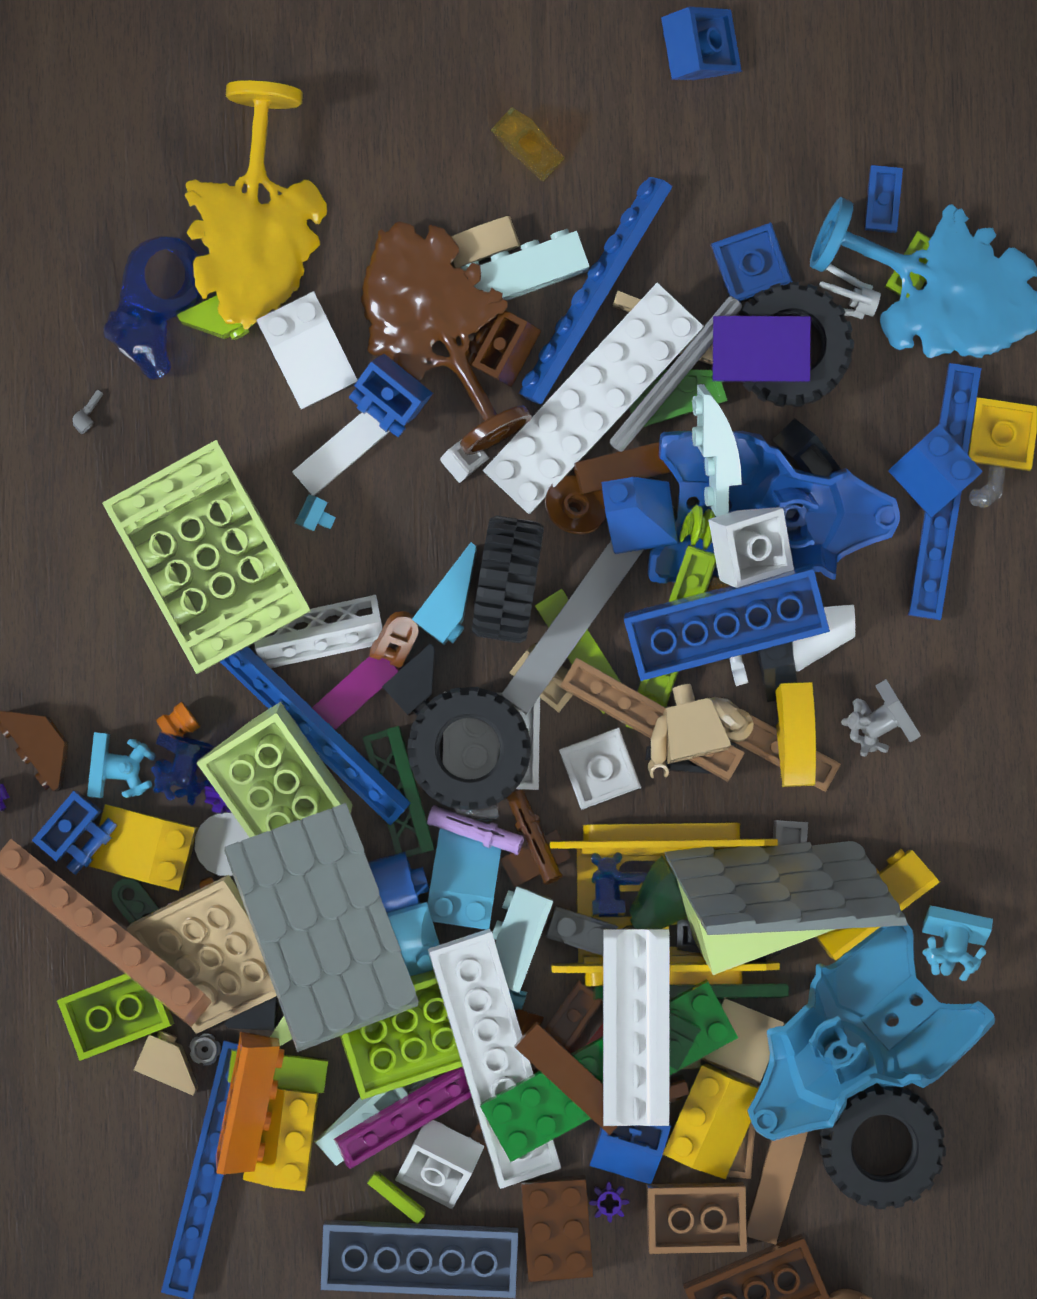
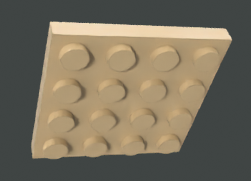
[126,875,277,1034]

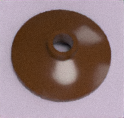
[545,475,606,534]

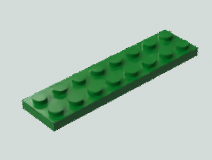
[480,979,738,1162]

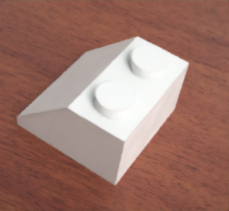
[708,507,794,588]
[395,1120,484,1209]

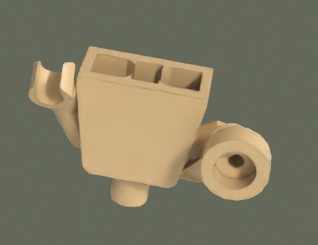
[648,684,753,778]

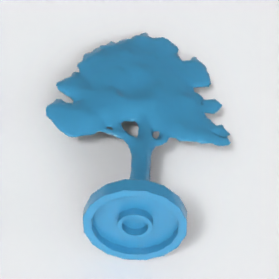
[810,197,1037,358]

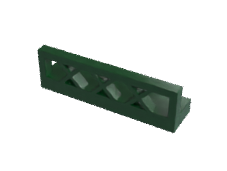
[363,726,435,857]

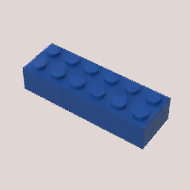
[624,564,830,681]

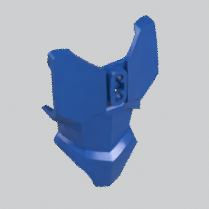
[648,431,900,586]

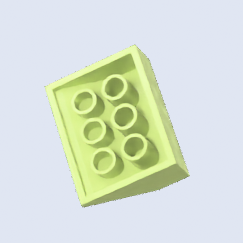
[197,702,353,838]

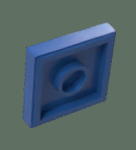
[711,223,793,302]

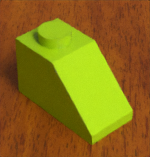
[177,295,253,340]

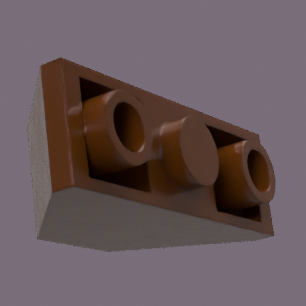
[0,711,69,791]

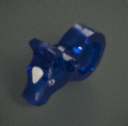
[103,236,201,380]

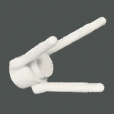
[819,264,881,319]

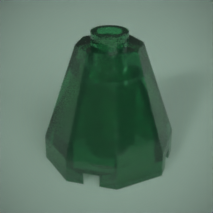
[629,855,687,929]

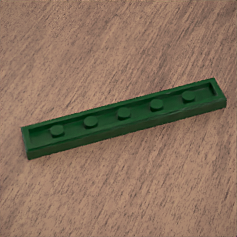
[593,984,789,1000]

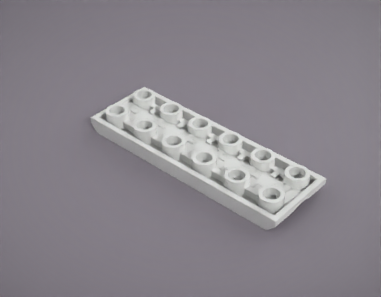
[603,929,670,1126]

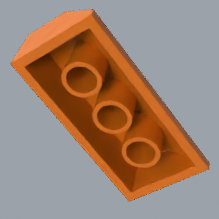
[216,1032,284,1174]

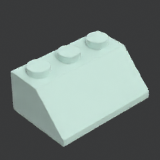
[492,886,553,993]

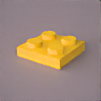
[968,397,1037,471]

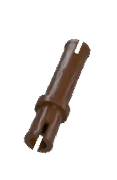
[506,790,563,885]

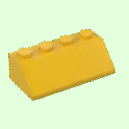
[815,849,939,960]

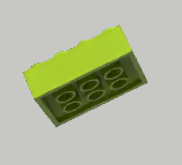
[340,969,463,1100]

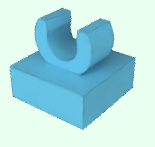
[295,495,336,531]

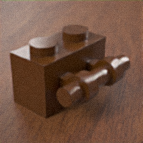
[466,310,541,387]

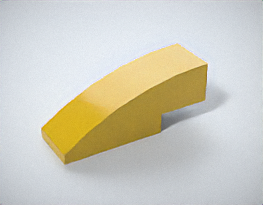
[775,682,816,787]

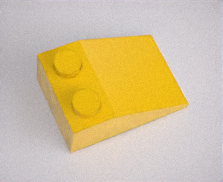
[89,804,198,891]

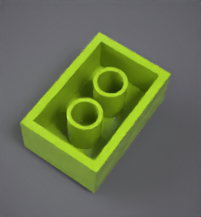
[57,974,174,1061]

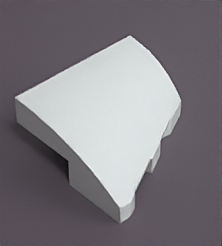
[791,605,855,671]

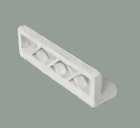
[254,595,383,668]

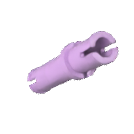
[427,805,524,855]

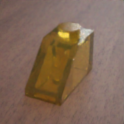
[491,107,565,181]

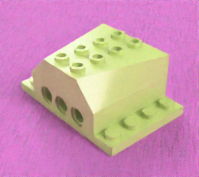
[102,440,311,674]

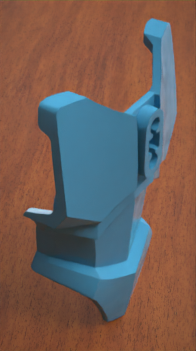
[747,923,995,1141]

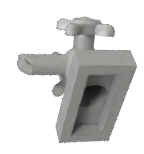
[841,679,921,757]

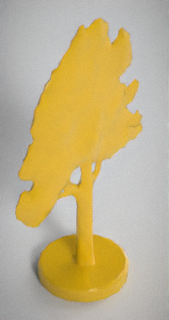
[185,80,327,329]

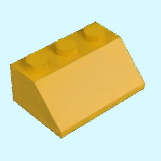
[663,1064,759,1179]
[243,1088,319,1191]

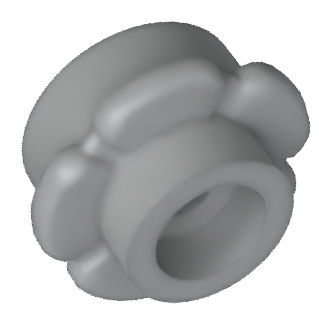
[189,1033,221,1065]

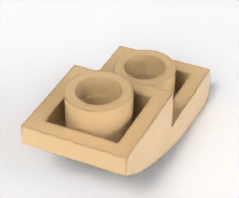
[451,216,521,268]

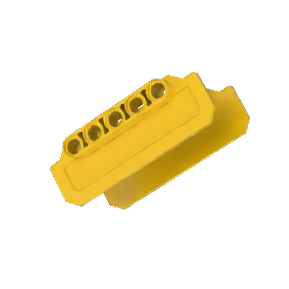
[550,823,780,986]

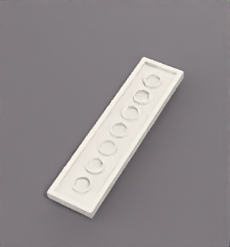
[483,283,704,514]
[428,929,561,1189]

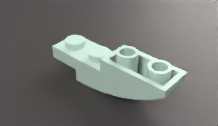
[692,384,742,517]
[314,1077,434,1166]

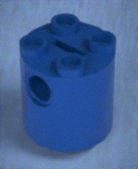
[368,852,429,913]

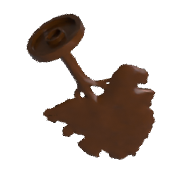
[361,221,532,455]

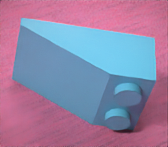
[412,542,477,645]
[428,828,501,930]

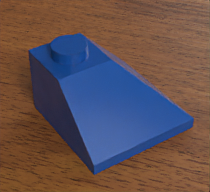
[601,477,678,554]

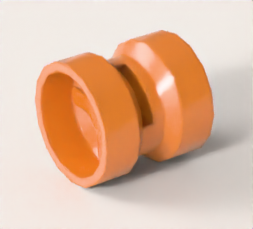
[156,701,200,746]

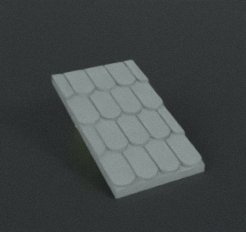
[224,803,419,1052]
[665,841,907,975]

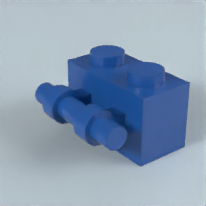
[349,354,433,438]
[32,790,118,875]

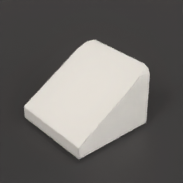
[440,439,489,483]

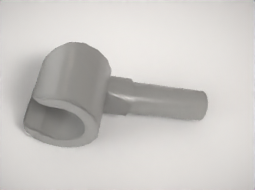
[73,390,103,434]

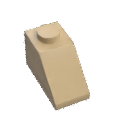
[134,1030,198,1095]

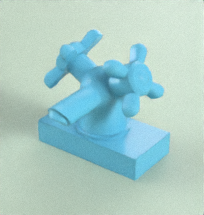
[87,732,156,798]
[922,905,993,981]

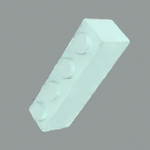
[461,229,590,301]

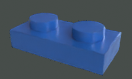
[864,165,903,233]

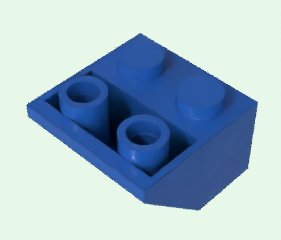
[589,1122,671,1184]

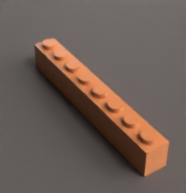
[0,839,212,1027]

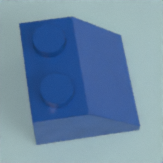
[661,7,742,80]
[888,424,983,518]

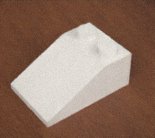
[257,291,358,410]

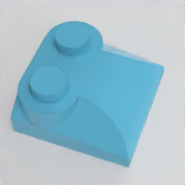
[387,902,440,976]

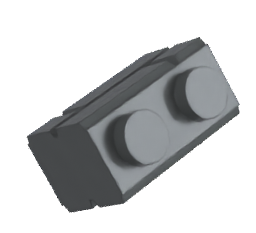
[546,906,618,956]

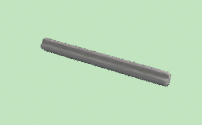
[610,296,742,452]

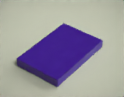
[712,316,811,382]

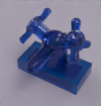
[151,731,216,805]
[591,852,648,917]

